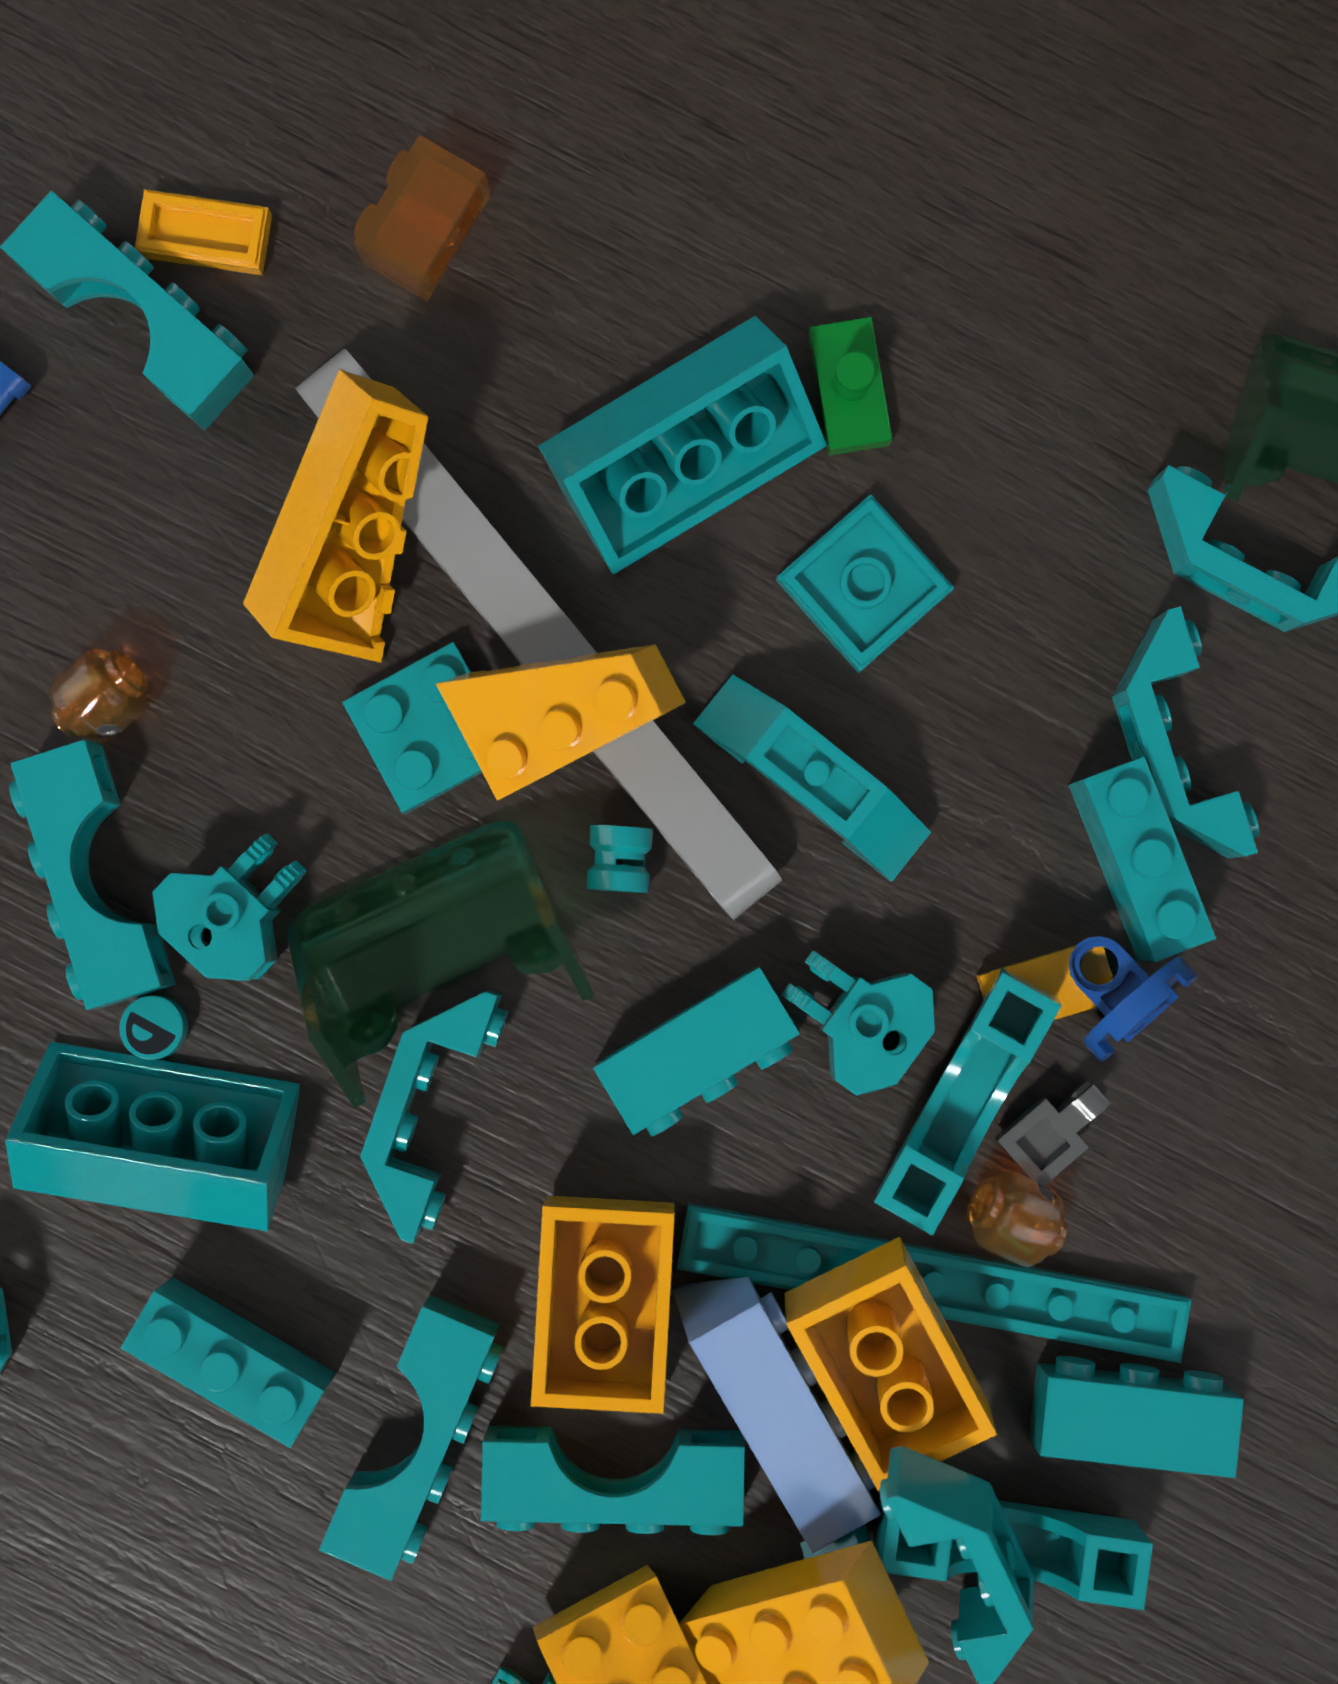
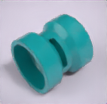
[586,825,653,893]

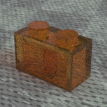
[354,135,491,301]

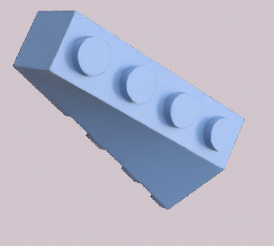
[673,1277,881,1554]

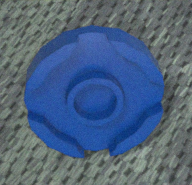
[1069,936,1198,1062]

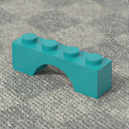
[0,190,255,431]
[9,740,176,1010]
[874,968,1062,1236]
[319,1294,504,1581]
[481,1425,745,1535]
[873,1494,1153,1610]

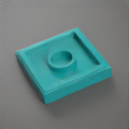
[776,494,955,674]

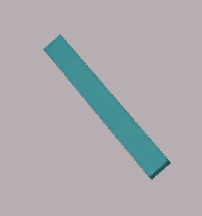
[677,1203,1192,1363]

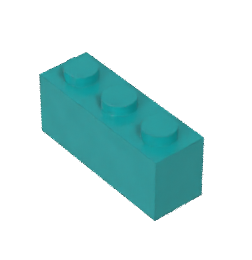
[1068,757,1216,962]
[593,966,800,1137]
[120,1277,337,1448]
[1029,1356,1244,1478]

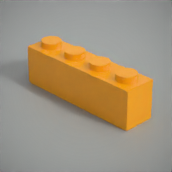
[243,369,428,662]

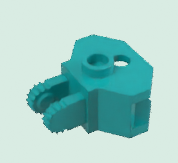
[153,833,307,981]
[781,951,935,1096]

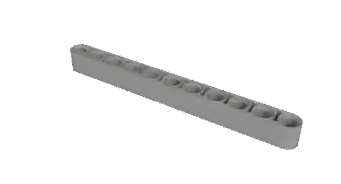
[295,348,782,921]

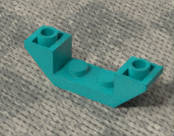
[1147,465,1338,632]
[1112,606,1259,858]
[693,675,931,882]
[360,990,508,1244]
[880,1446,1034,1684]

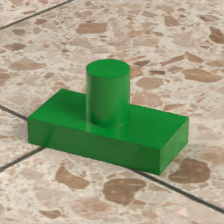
[808,317,892,456]

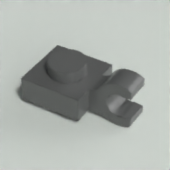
[995,1080,1111,1188]

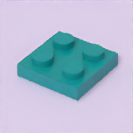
[342,642,482,815]

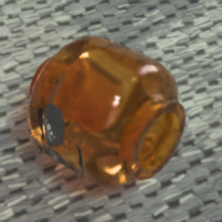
[49,648,148,744]
[967,1171,1067,1267]

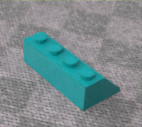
[538,316,827,575]
[5,1041,300,1232]

